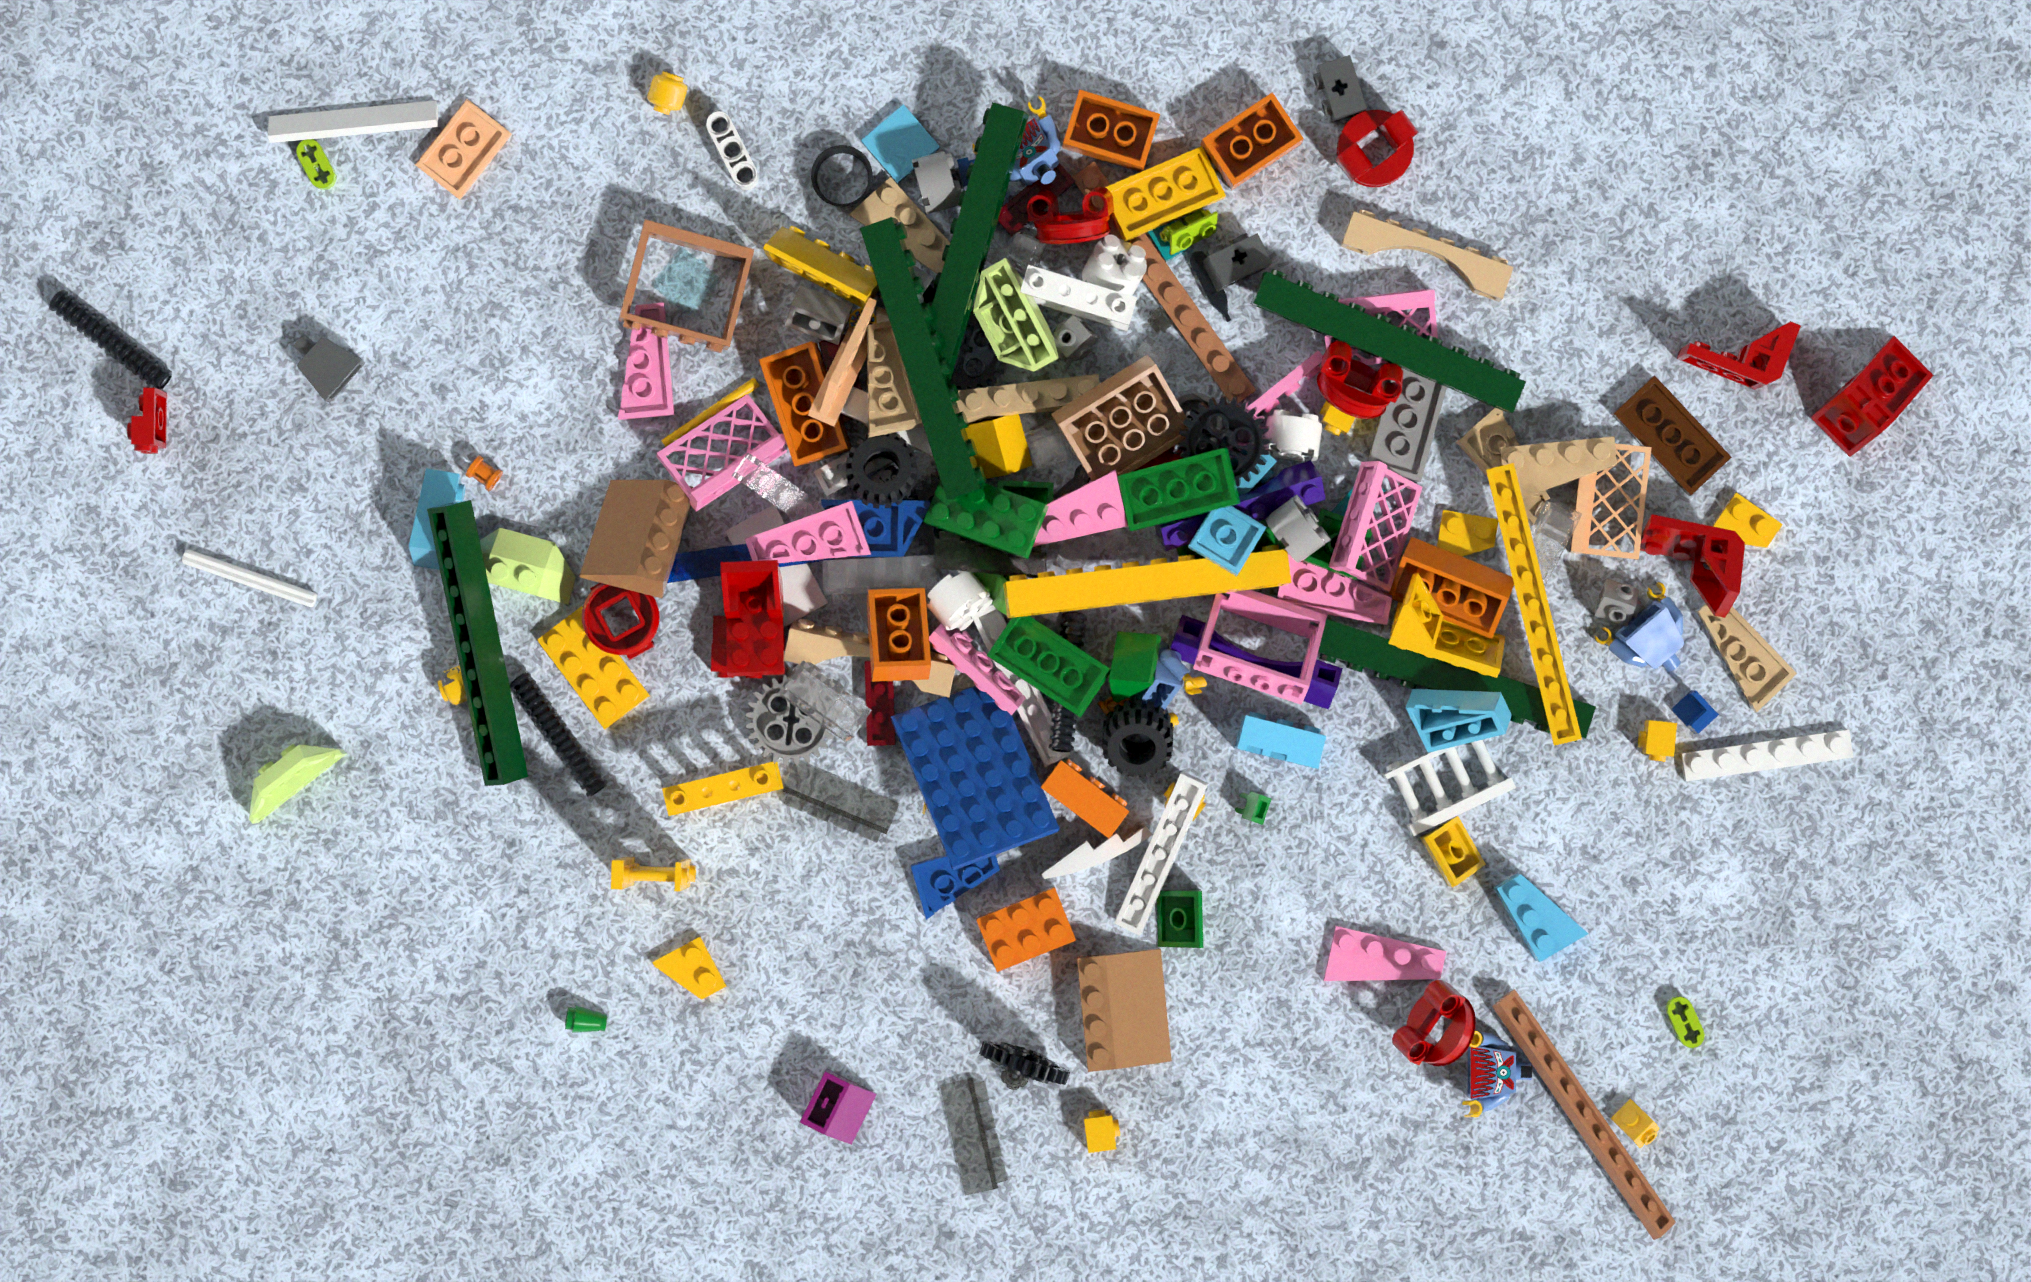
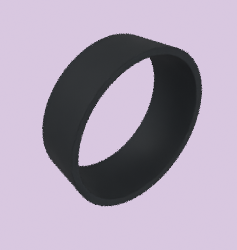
[811,145,873,207]

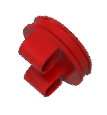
[1335,109,1419,187]
[1027,187,1114,244]
[1317,341,1404,419]
[582,583,660,660]
[1392,980,1476,1066]

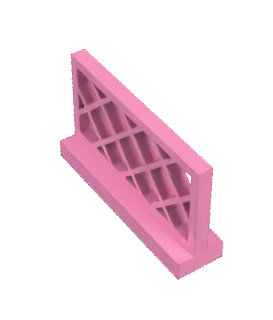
[1324,288,1438,365]
[656,394,788,511]
[1329,461,1422,592]

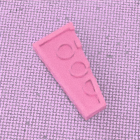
[618,302,675,420]
[1223,350,1323,429]
[1033,469,1128,547]
[745,501,871,563]
[1277,553,1392,625]
[929,624,1026,715]
[1323,926,1446,981]

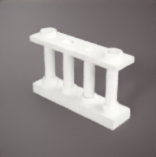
[1020,265,1137,332]
[1382,740,1516,836]

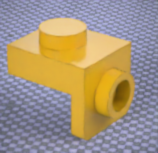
[1610,1099,1660,1148]

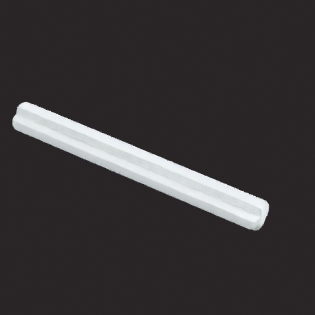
[182,549,317,607]

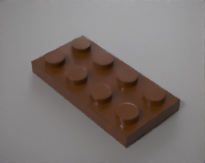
[1612,375,1732,496]

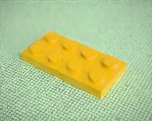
[1105,146,1226,242]
[1389,602,1505,678]
[537,606,650,730]

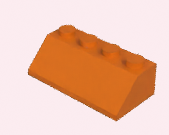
[759,341,852,467]
[1388,537,1514,639]

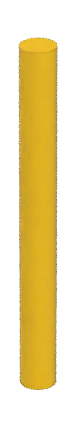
[661,377,760,447]

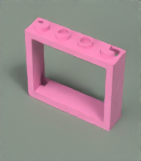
[1193,590,1327,705]

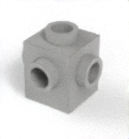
[1053,315,1100,361]
[1595,578,1641,627]

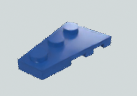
[911,854,1000,920]

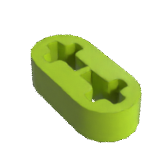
[296,139,337,190]
[1666,996,1705,1048]

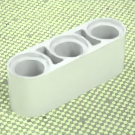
[706,111,759,190]

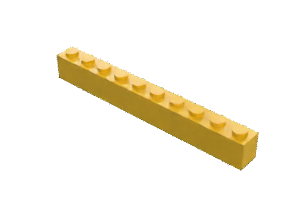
[1003,545,1292,618]

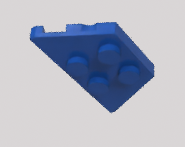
[821,499,931,558]

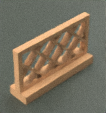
[808,298,877,426]
[1570,443,1652,560]

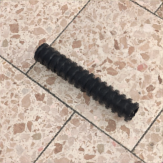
[49,290,172,390]
[1048,612,1087,753]
[510,672,608,797]

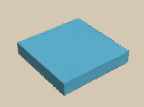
[861,104,940,184]
[1188,506,1266,577]

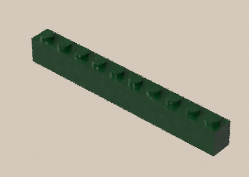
[928,102,1029,380]
[860,217,986,500]
[1250,269,1526,413]
[427,500,528,786]
[1318,619,1596,742]

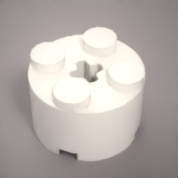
[1082,234,1147,296]
[1264,410,1322,462]
[926,567,993,631]

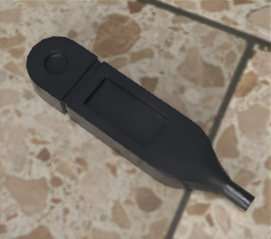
[1190,251,1231,322]

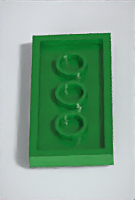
[1117,448,1240,531]
[924,479,1048,559]
[987,616,1111,718]

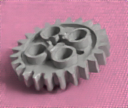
[745,675,837,767]

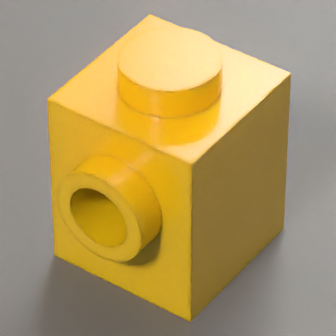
[1319,401,1356,437]
[1637,720,1677,762]
[1084,1109,1120,1153]

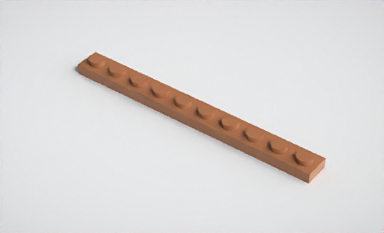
[1072,162,1256,404]
[1492,989,1676,1240]

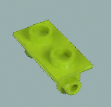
[1160,209,1218,255]

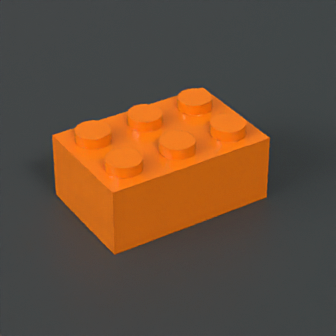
[1062,89,1160,172]
[1200,92,1304,191]
[866,588,931,682]
[1041,759,1130,838]
[976,887,1076,972]

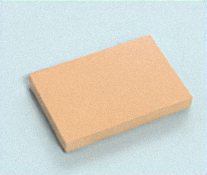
[415,99,512,200]

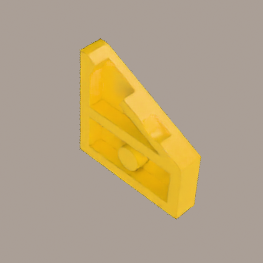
[1712,492,1783,548]
[1436,510,1499,557]
[652,936,727,1000]

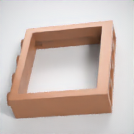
[618,219,755,353]

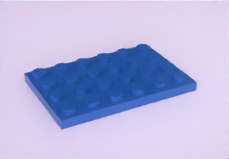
[891,686,1059,870]

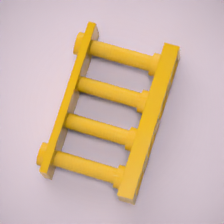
[662,761,784,816]
[611,857,696,892]

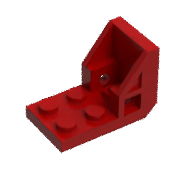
[1677,321,1801,390]
[1810,336,1934,457]
[1640,514,1745,618]
[721,560,785,677]

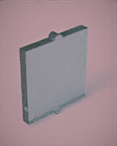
[654,250,720,316]

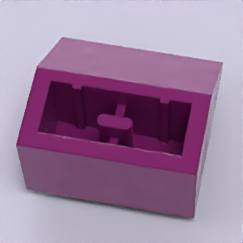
[800,1069,877,1145]

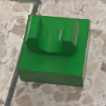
[1235,791,1272,825]

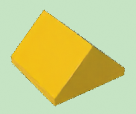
[965,414,1033,479]
[1392,573,1444,650]
[1420,816,1486,888]

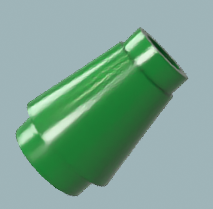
[565,1005,607,1033]

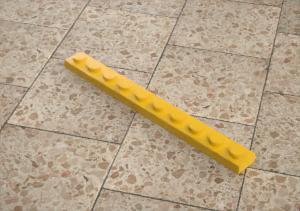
[1486,463,1582,746]

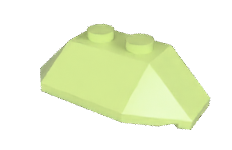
[973,258,1059,372]
[480,528,576,605]
[249,744,347,824]

